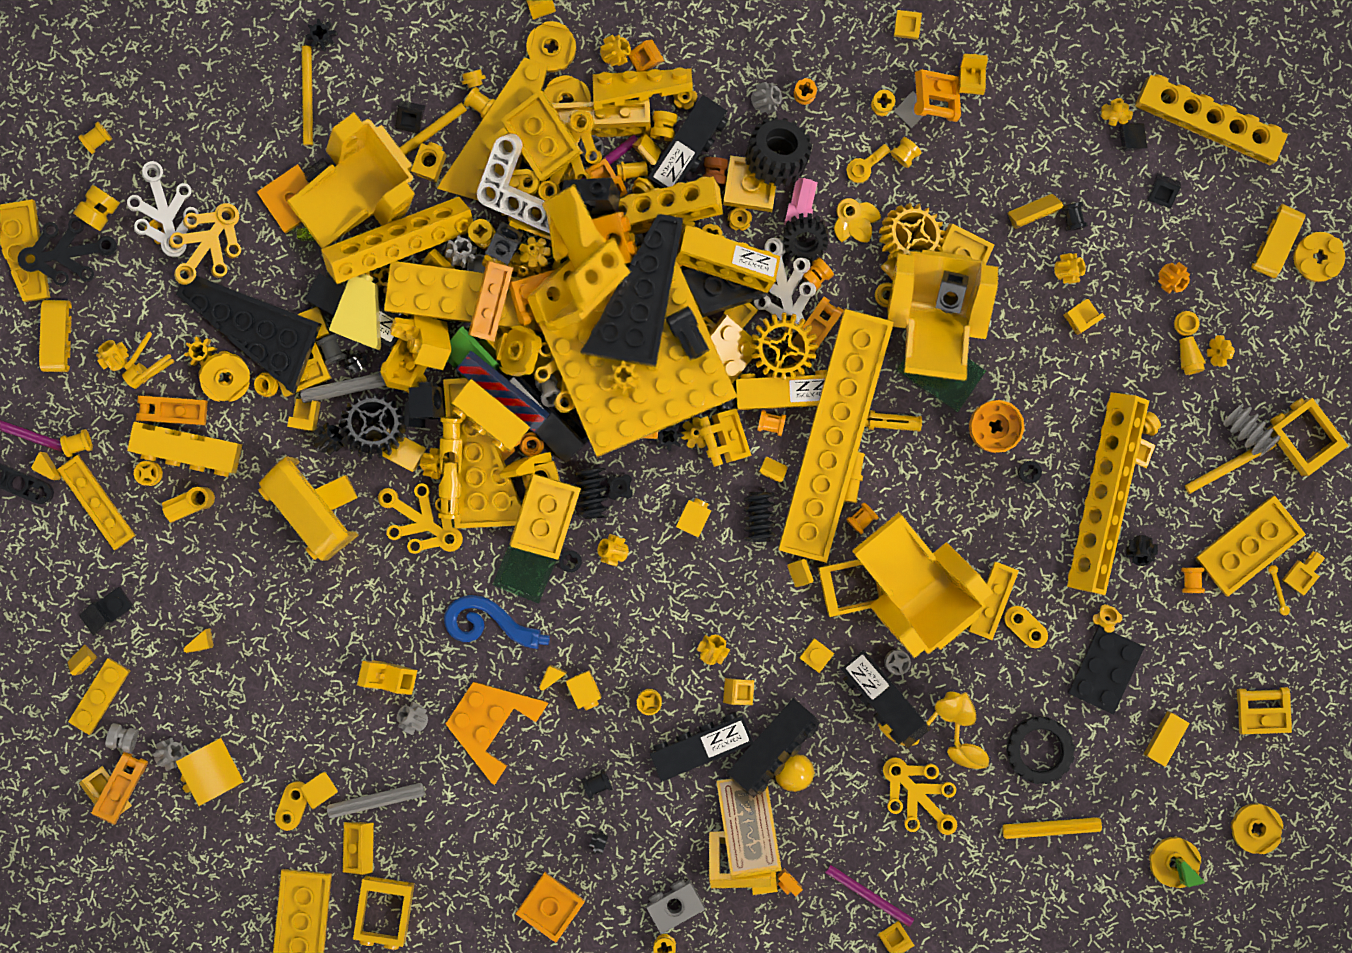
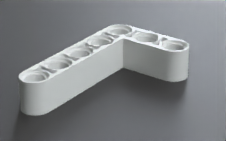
[477,133,550,233]

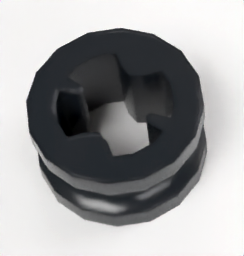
[1018,461,1042,483]
[559,550,582,573]

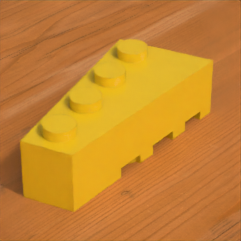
[127,422,242,477]

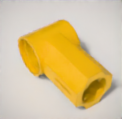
[162,487,215,523]

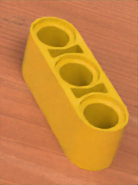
[1251,204,1305,279]
[39,300,72,372]

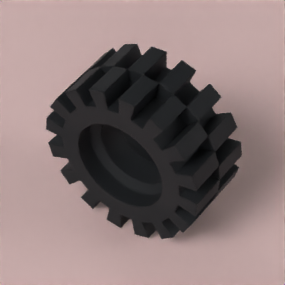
[783,213,828,260]

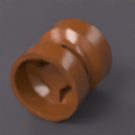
[702,157,728,186]

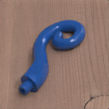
[444,595,550,649]

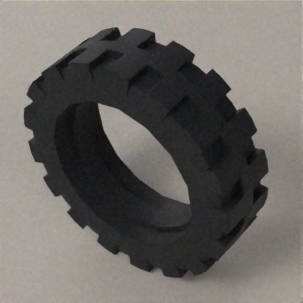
[1006,716,1075,784]

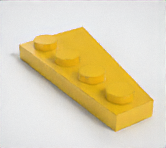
[0,199,50,302]

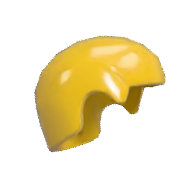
[775,754,815,792]

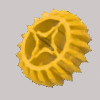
[879,203,946,264]
[750,312,818,380]

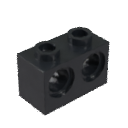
[409,382,446,420]

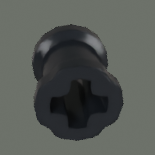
[1061,202,1088,232]
[581,769,613,800]

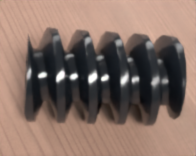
[575,468,609,519]
[744,492,775,542]

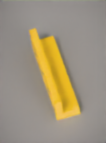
[552,99,651,137]

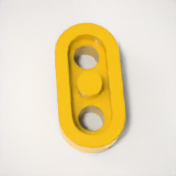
[490,169,541,195]
[1004,606,1048,648]
[275,781,308,831]

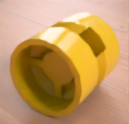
[73,184,120,231]

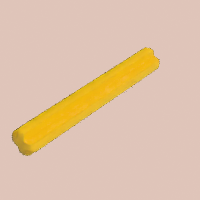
[1002,817,1102,839]

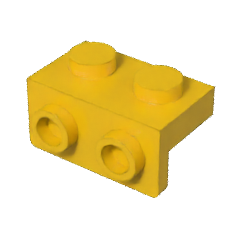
[381,338,427,392]

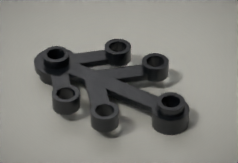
[18,218,117,287]

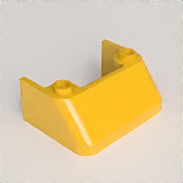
[258,456,359,561]

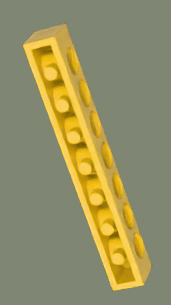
[1067,392,1149,595]

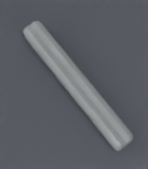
[301,373,386,403]
[327,783,425,818]

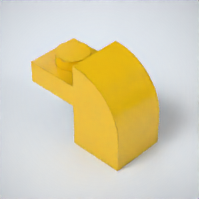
[357,660,418,695]

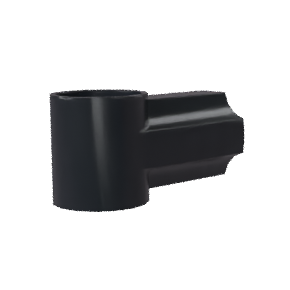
[665,306,709,361]

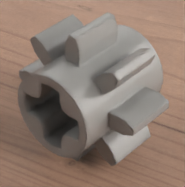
[751,82,782,114]
[445,235,477,269]
[397,702,428,735]
[152,738,186,771]

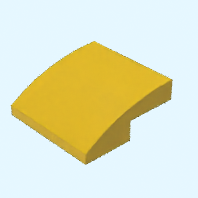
[176,738,244,806]

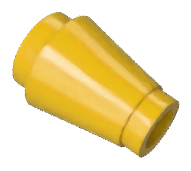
[1179,337,1206,375]

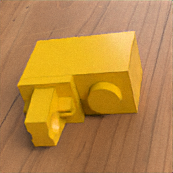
[390,315,451,370]

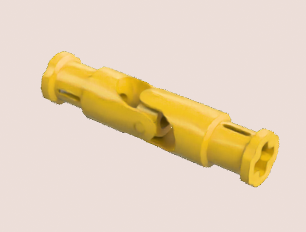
[438,417,463,519]

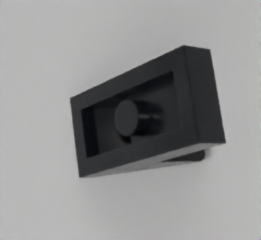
[79,587,134,636]

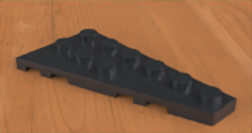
[580,214,683,367]
[176,271,322,394]

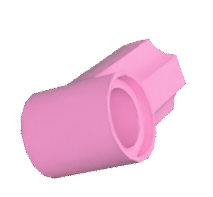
[784,178,818,225]

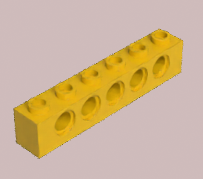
[1134,74,1288,165]
[590,177,723,235]
[321,197,473,284]

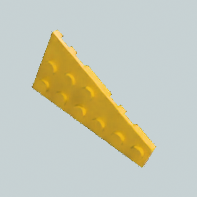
[437,58,549,201]
[443,378,522,529]

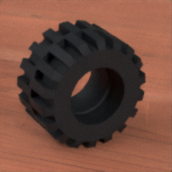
[745,117,812,186]

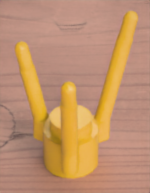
[122,332,174,389]

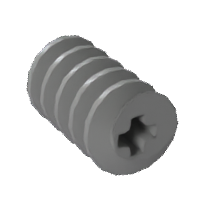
[1223,403,1280,457]

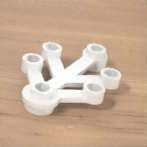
[127,161,199,257]
[754,238,816,333]

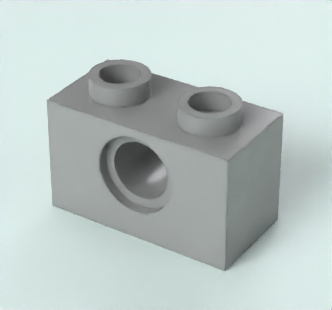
[646,879,705,934]

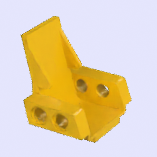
[287,112,415,249]
[528,185,630,330]
[887,250,998,380]
[852,512,993,658]

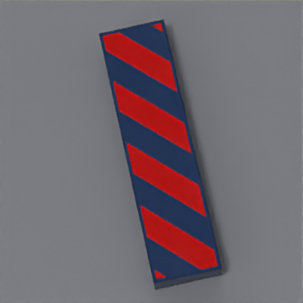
[456,351,550,433]

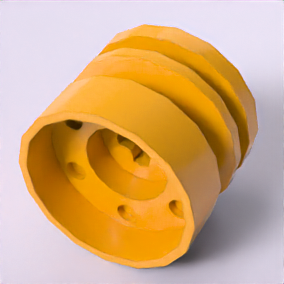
[969,400,1024,453]

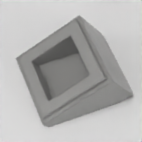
[894,91,923,129]

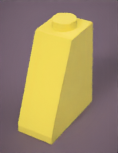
[329,274,381,350]

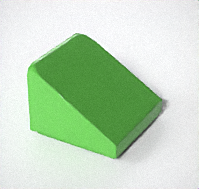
[1175,858,1205,887]

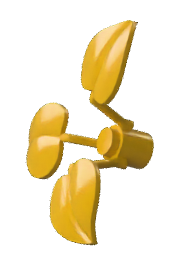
[878,692,989,769]

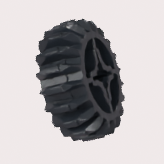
[338,393,407,460]

